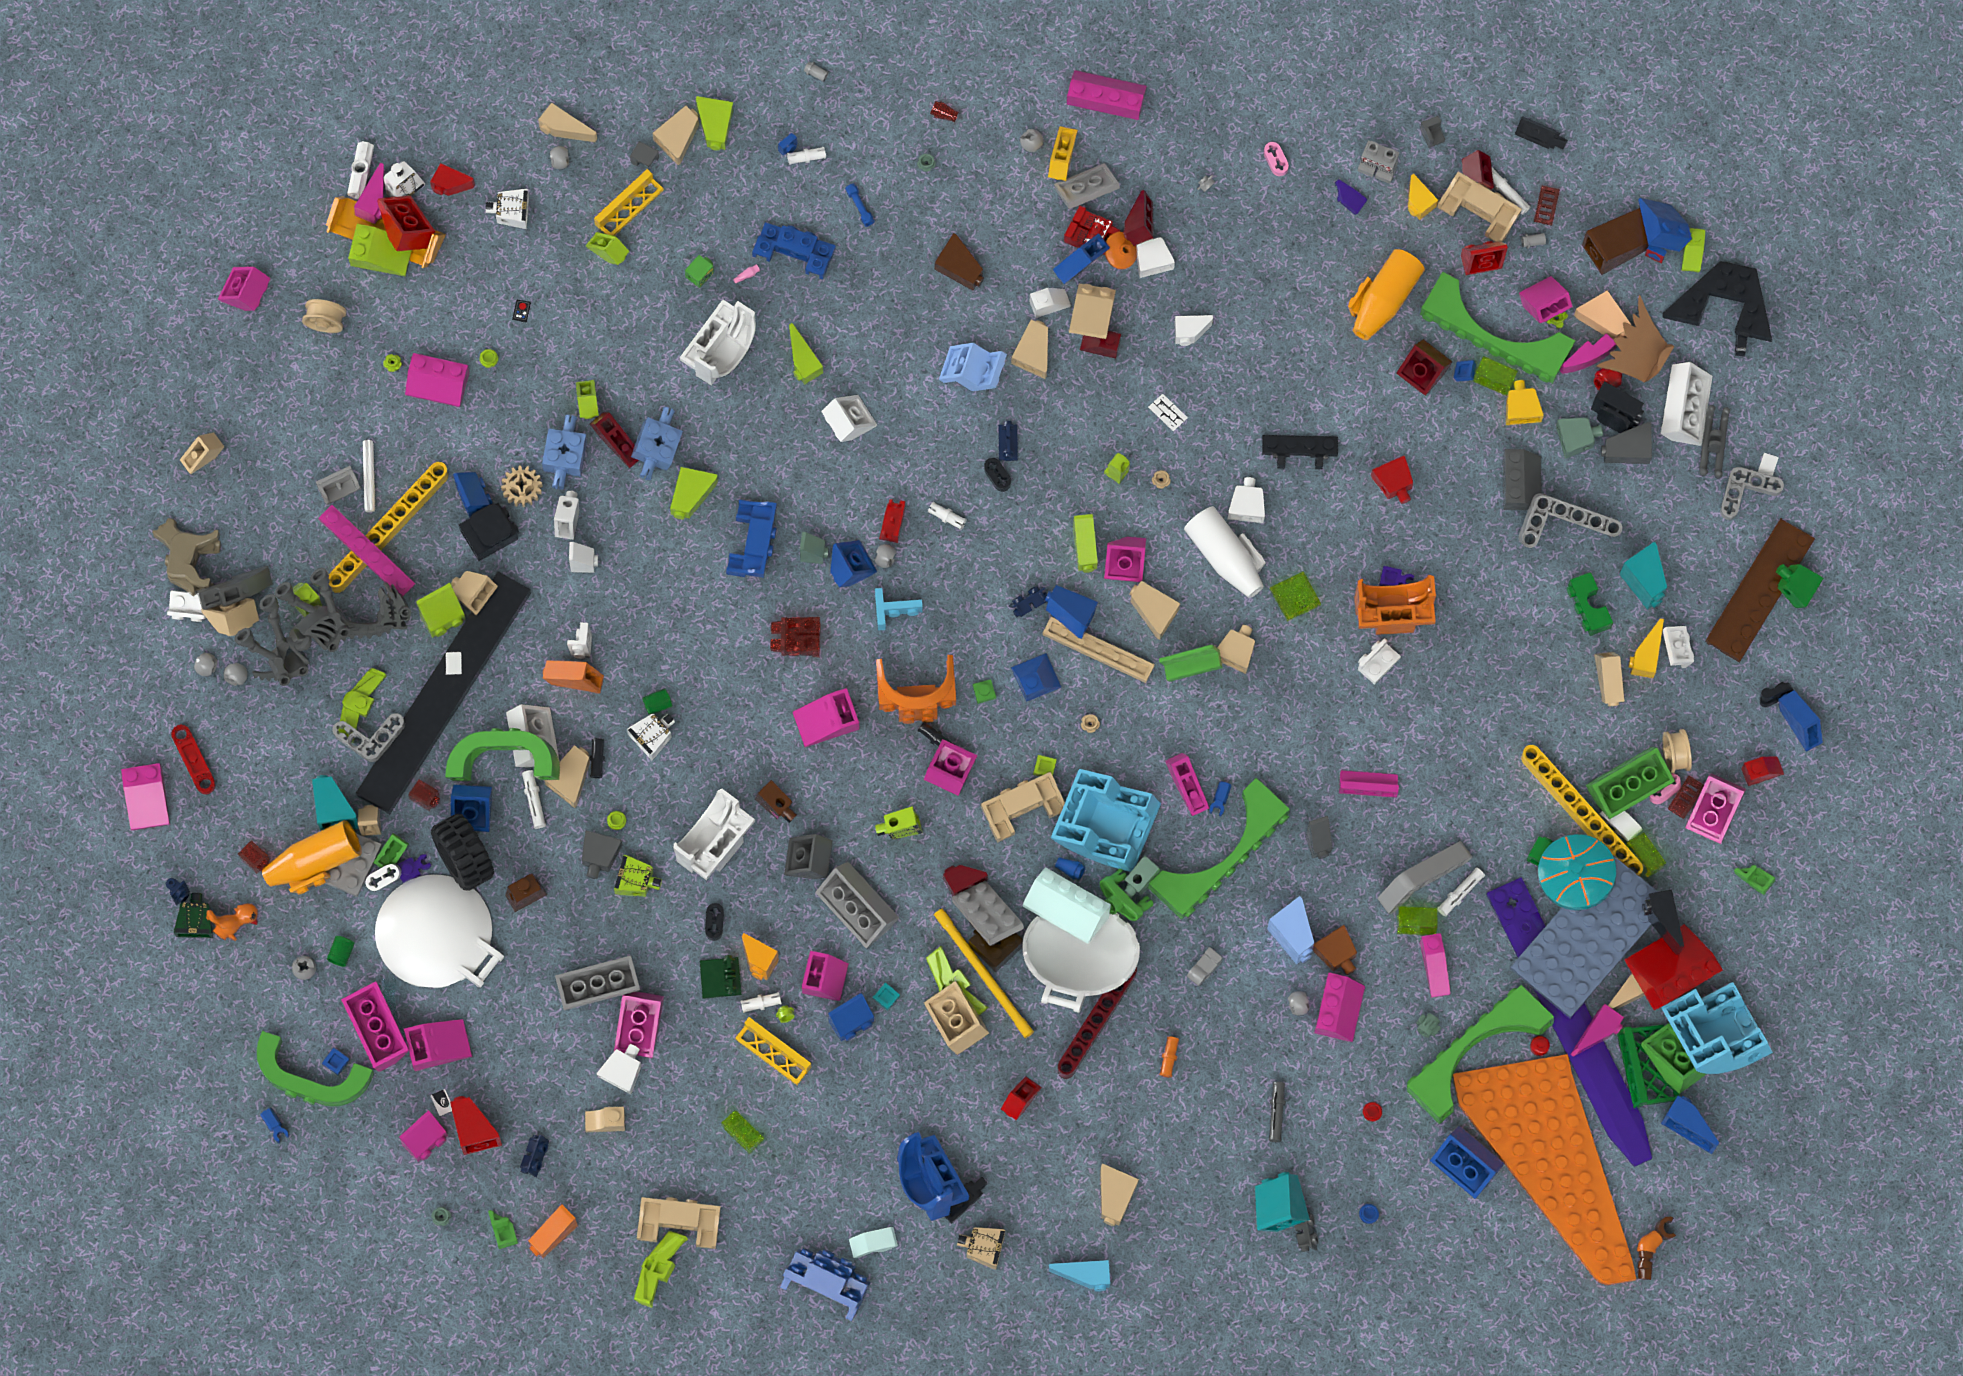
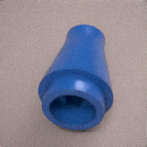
[1055,857,1085,880]

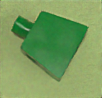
[1776,564,1824,608]

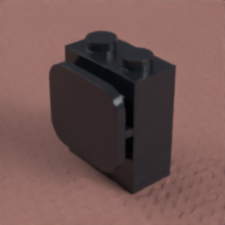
[1591,381,1644,433]
[459,503,519,561]

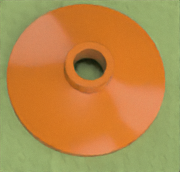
[1105,232,1137,269]

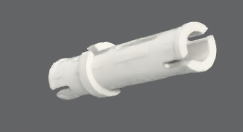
[1492,167,1531,215]
[522,770,546,829]
[1437,868,1485,916]

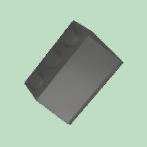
[1503,449,1542,510]

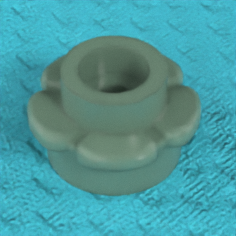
[917,154,936,172]
[431,1207,451,1226]

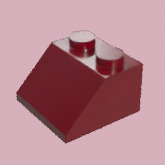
[1396,339,1452,396]

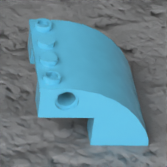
[1051,769,1161,872]
[1661,982,1773,1074]

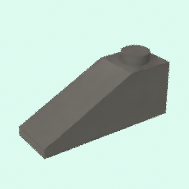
[1305,816,1332,859]

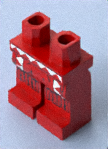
[1064,205,1121,255]

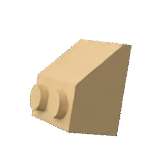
[201,598,259,636]

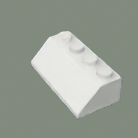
[1661,362,1713,446]

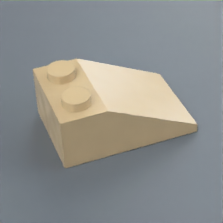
[1069,284,1116,339]
[924,981,989,1055]

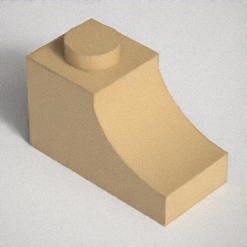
[585,1107,625,1132]

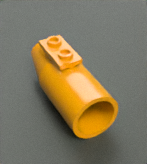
[1348,249,1425,340]
[262,820,362,895]

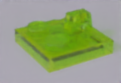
[1269,571,1321,622]

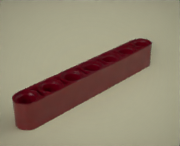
[1057,967,1137,1079]

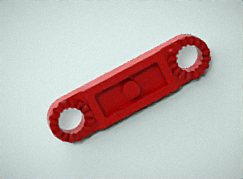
[171,724,216,794]

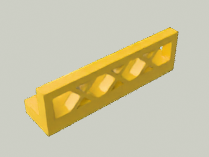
[594,169,664,236]
[735,1017,812,1085]

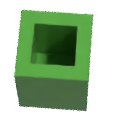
[685,255,714,288]

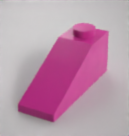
[354,163,384,224]
[1165,753,1209,816]
[1420,933,1451,998]
[1570,1004,1624,1057]

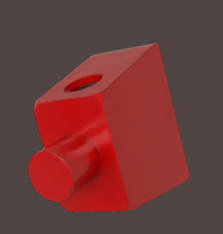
[1371,456,1413,504]

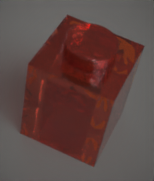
[408,779,440,811]
[238,840,270,874]

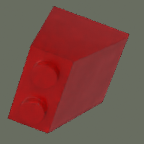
[450,1096,502,1155]

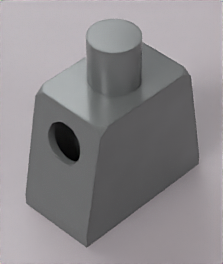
[582,830,622,879]

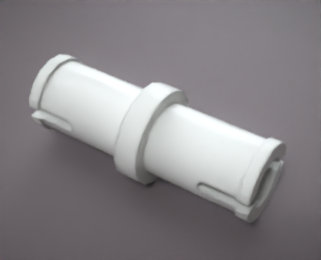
[787,147,826,165]
[928,502,967,530]
[741,992,782,1013]

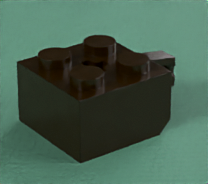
[969,922,1023,973]

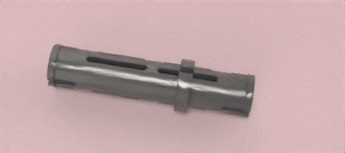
[1269,1082,1286,1142]

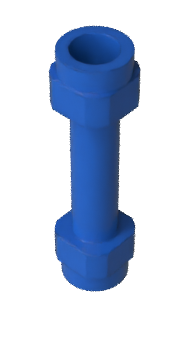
[845,183,875,227]

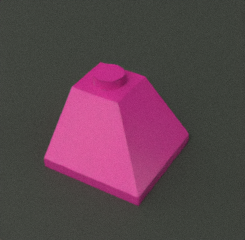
[1104,537,1146,582]

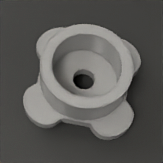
[1197,175,1215,192]

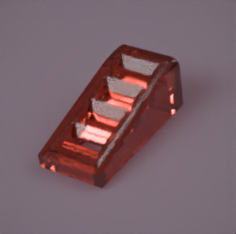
[1534,185,1560,226]
[1668,776,1704,819]

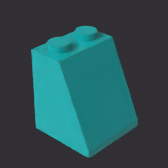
[1619,542,1667,610]
[312,775,359,831]
[1255,1172,1310,1232]

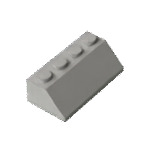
[815,862,899,949]
[555,956,640,1010]

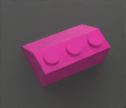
[405,353,470,407]
[1314,973,1365,1042]

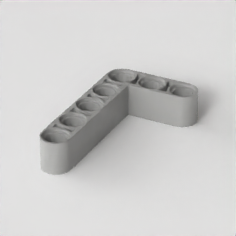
[1519,493,1622,548]
[1377,841,1473,914]

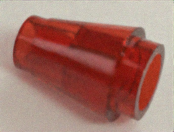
[930,100,959,122]

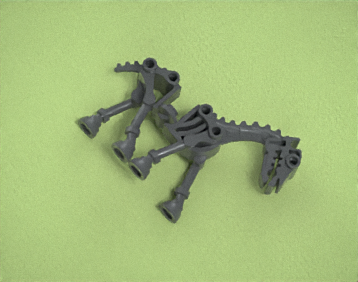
[234,568,411,686]

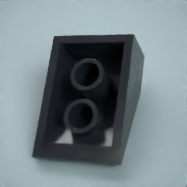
[1642,889,1684,955]

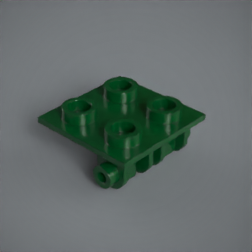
[699,955,742,999]

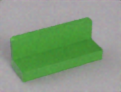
[1159,645,1223,682]

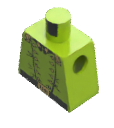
[875,806,923,840]
[614,855,662,897]

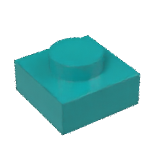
[873,983,900,1011]

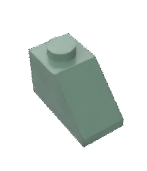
[800,532,829,564]

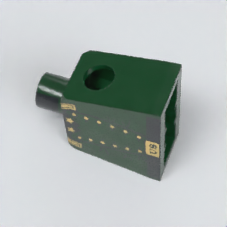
[174,893,213,938]

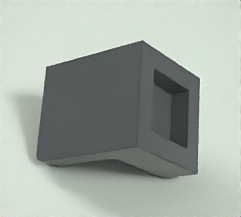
[1420,116,1445,148]
[630,141,659,167]

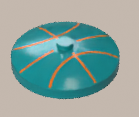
[1538,834,1617,910]

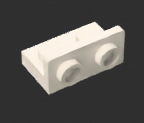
[167,590,206,622]
[567,622,592,659]
[1663,626,1694,668]
[1358,638,1401,685]

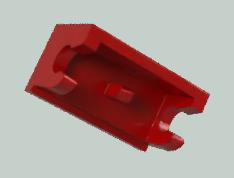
[879,499,906,543]

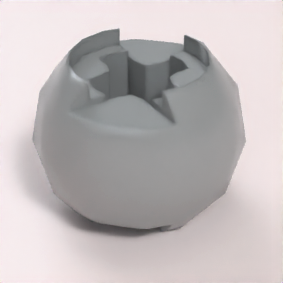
[1020,129,1043,152]
[550,146,569,170]
[874,544,897,568]
[194,652,217,677]
[224,663,248,686]
[292,955,316,980]
[1288,991,1310,1016]

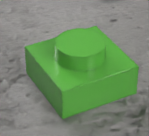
[972,679,996,704]

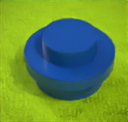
[1359,1204,1379,1224]

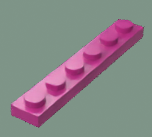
[318,505,415,596]

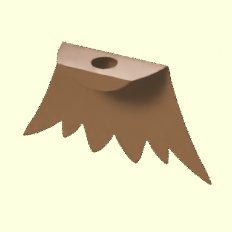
[1597,295,1674,383]

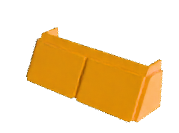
[326,196,446,268]

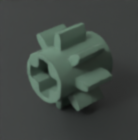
[1416,1013,1441,1038]

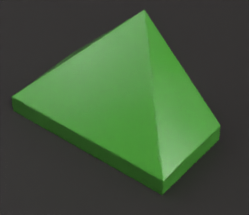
[373,833,409,874]

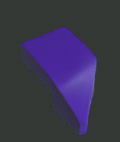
[1335,179,1368,215]

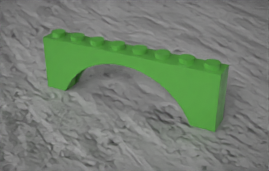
[1420,272,1575,384]
[1148,778,1290,920]
[1407,985,1554,1124]

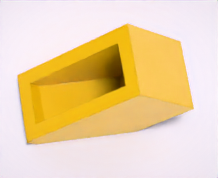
[1408,174,1438,220]

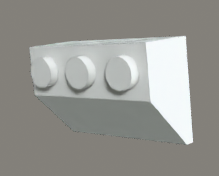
[506,704,560,768]

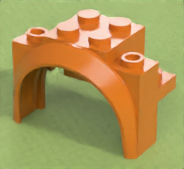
[1354,575,1436,635]
[876,655,956,724]

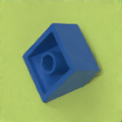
[453,472,493,518]
[451,785,492,832]
[828,993,874,1042]

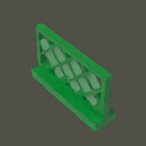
[1617,1025,1680,1108]

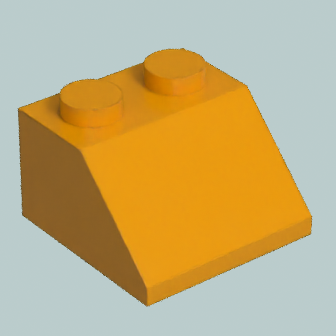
[742,933,779,980]

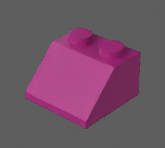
[218,267,270,311]
[924,739,977,796]
[399,1110,448,1162]

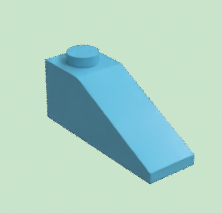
[1049,1260,1110,1291]

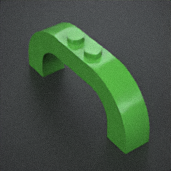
[445,728,560,781]
[257,1031,374,1106]

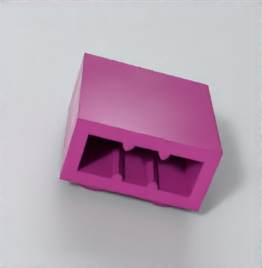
[1519,276,1573,324]

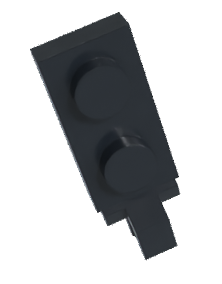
[1515,116,1568,149]
[945,1177,987,1224]

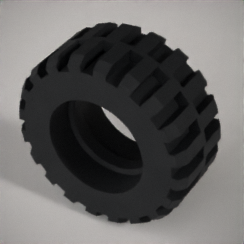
[431,814,494,891]

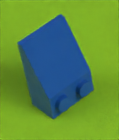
[1638,198,1692,252]
[1661,1096,1719,1154]

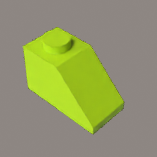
[1681,228,1705,272]
[586,232,629,265]
[576,380,599,419]

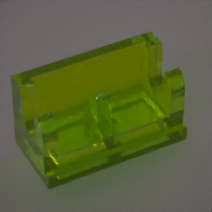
[1473,356,1518,396]
[1626,832,1666,877]
[1397,906,1438,935]
[721,1110,765,1154]

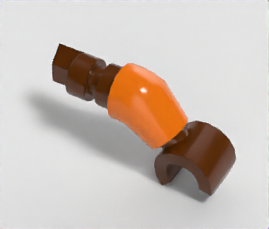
[1637,1216,1676,1280]

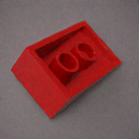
[377,196,435,251]
[1461,241,1508,275]

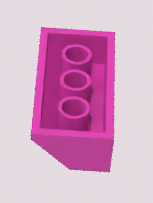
[1067,70,1147,120]
[341,981,410,1072]

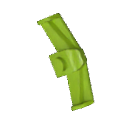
[338,668,387,743]
[926,946,989,1015]
[634,1231,688,1308]

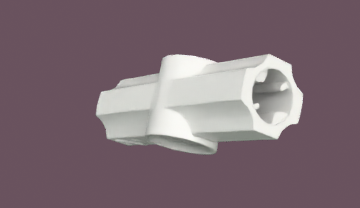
[347,141,374,199]

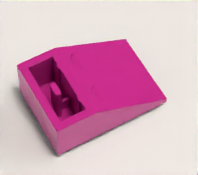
[792,688,859,747]
[404,1019,472,1071]

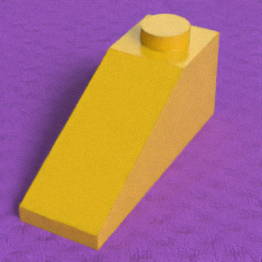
[1048,127,1078,181]
[1628,618,1664,678]

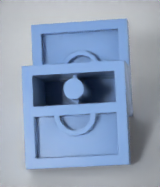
[939,343,1007,391]

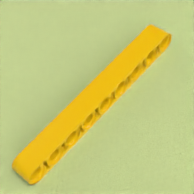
[329,462,448,593]
[1521,745,1643,877]

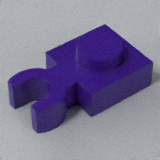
[1379,566,1414,586]
[397,854,432,883]

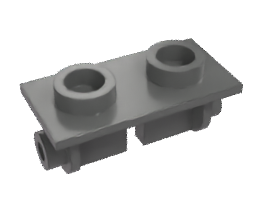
[1295,1210,1319,1252]

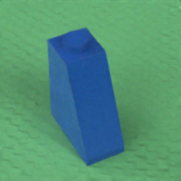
[1053,234,1110,284]
[1045,585,1098,639]
[1778,690,1823,752]

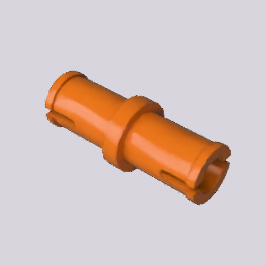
[1159,1036,1179,1078]

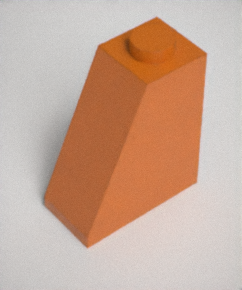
[543,660,604,693]
[528,1204,578,1258]

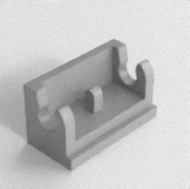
[316,466,361,505]

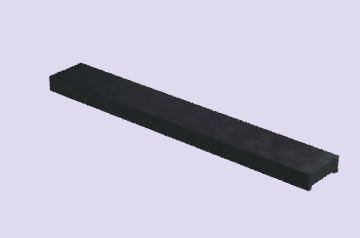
[356,571,531,815]

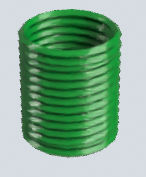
[642,688,673,715]
[327,936,355,967]

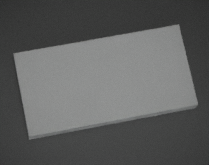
[952,881,1024,945]

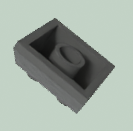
[784,834,833,879]

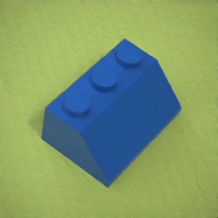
[1430,1126,1504,1199]

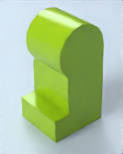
[1104,453,1130,484]

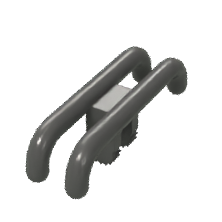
[1699,405,1730,479]

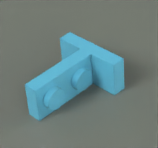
[875,588,922,630]

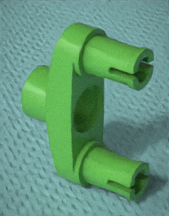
[1100,869,1153,921]

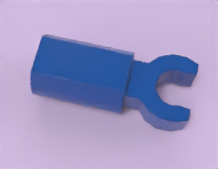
[1209,781,1232,817]
[260,1108,289,1143]

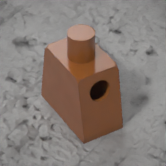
[1313,925,1357,975]

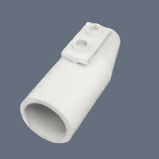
[1184,506,1266,598]

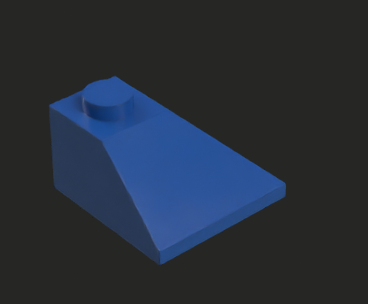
[830,540,877,588]
[1011,653,1061,702]

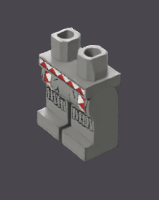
[1357,140,1400,184]

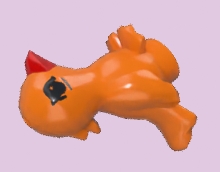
[206,903,258,941]

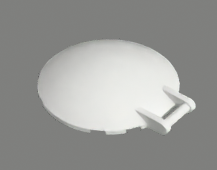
[375,875,504,988]
[1023,913,1140,1013]

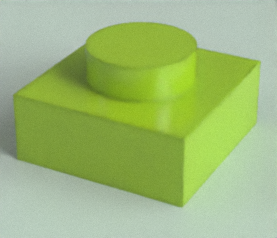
[1033,755,1057,776]

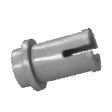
[804,62,829,82]
[1521,233,1546,249]

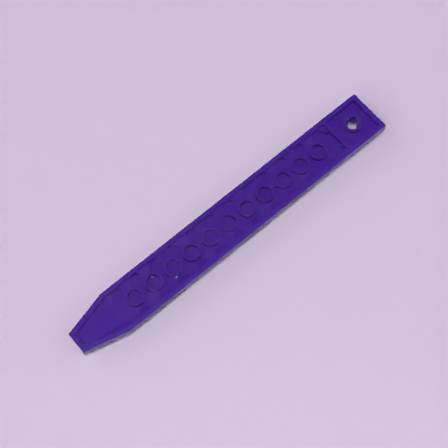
[1486,878,1652,1167]

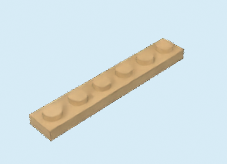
[1043,617,1155,683]

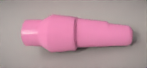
[733,264,760,283]

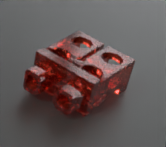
[770,617,821,658]

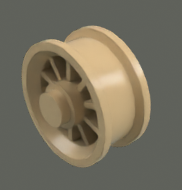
[302,299,347,333]
[1663,729,1692,774]

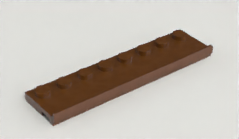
[1705,518,1815,663]

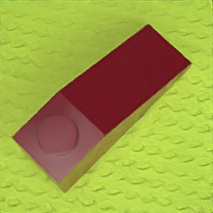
[1123,190,1153,246]
[589,412,639,468]

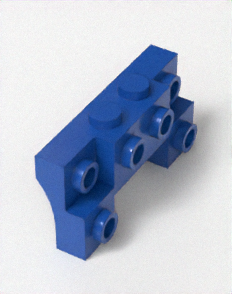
[752,222,836,280]
[726,500,777,578]

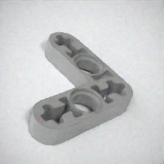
[1720,467,1784,520]
[332,713,405,762]

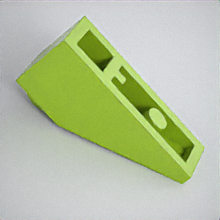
[789,323,823,385]

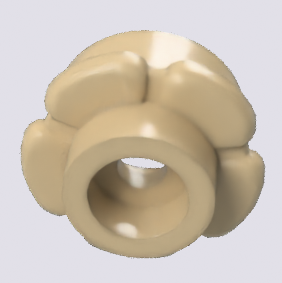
[1152,470,1171,489]
[1081,714,1100,733]

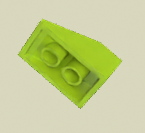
[348,224,412,277]
[416,583,466,638]

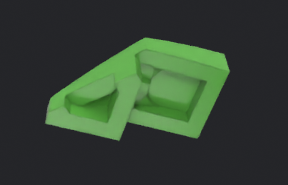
[1734,865,1775,895]
[488,1210,518,1249]

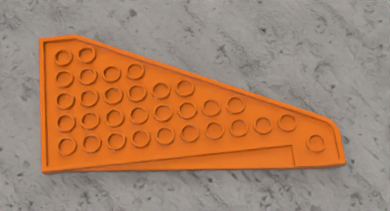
[1453,1054,1636,1285]

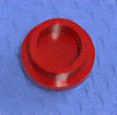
[1363,1102,1382,1122]

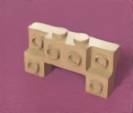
[1437,172,1522,243]
[981,772,1065,843]
[637,1197,721,1249]

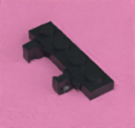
[1262,435,1338,470]

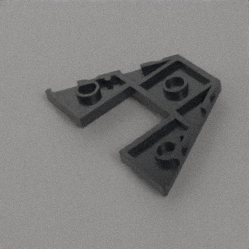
[1662,261,1772,342]

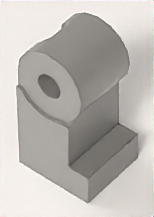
[1187,947,1223,986]

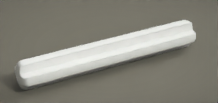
[363,440,375,513]

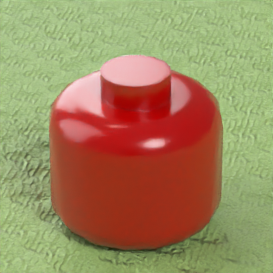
[1530,1036,1550,1056]

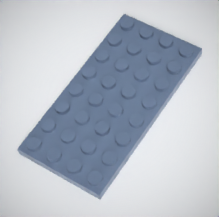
[1510,855,1658,1018]

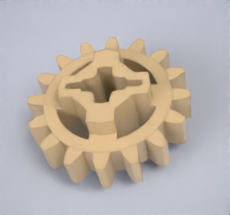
[501,466,543,507]

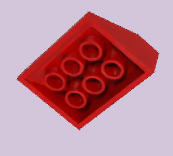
[1624,924,1723,1010]

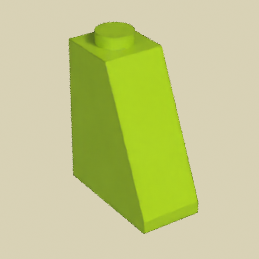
[696,96,734,151]
[670,467,718,520]
[1073,514,1098,573]
[293,583,322,617]

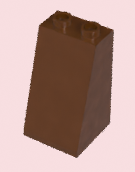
[1582,208,1649,275]

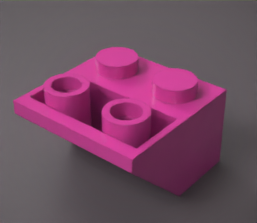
[802,951,849,1001]

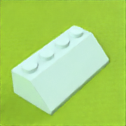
[1023,867,1111,944]

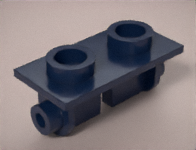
[998,421,1018,461]
[1009,586,1047,618]
[166,878,190,906]
[520,1134,549,1178]

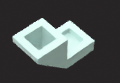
[849,1227,898,1258]

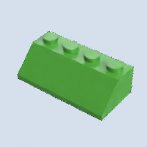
[1586,747,1675,819]

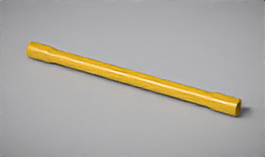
[934,908,1034,1038]

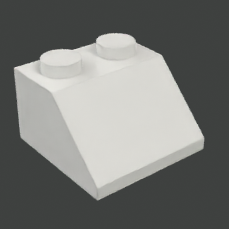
[821,395,877,442]

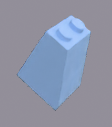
[1267,896,1314,965]

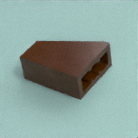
[934,233,984,290]

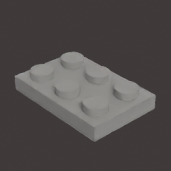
[1054,163,1120,209]
[325,833,382,897]

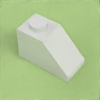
[1029,288,1071,318]
[1174,315,1213,346]
[569,542,598,573]

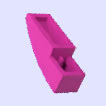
[1560,334,1616,374]

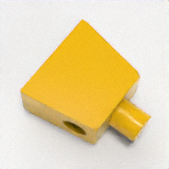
[1506,380,1544,425]

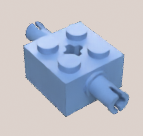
[631,407,683,480]
[542,415,587,490]

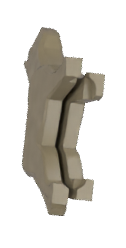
[152,518,221,596]

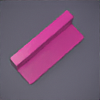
[1339,771,1399,798]

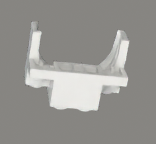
[680,300,756,385]
[673,789,755,880]

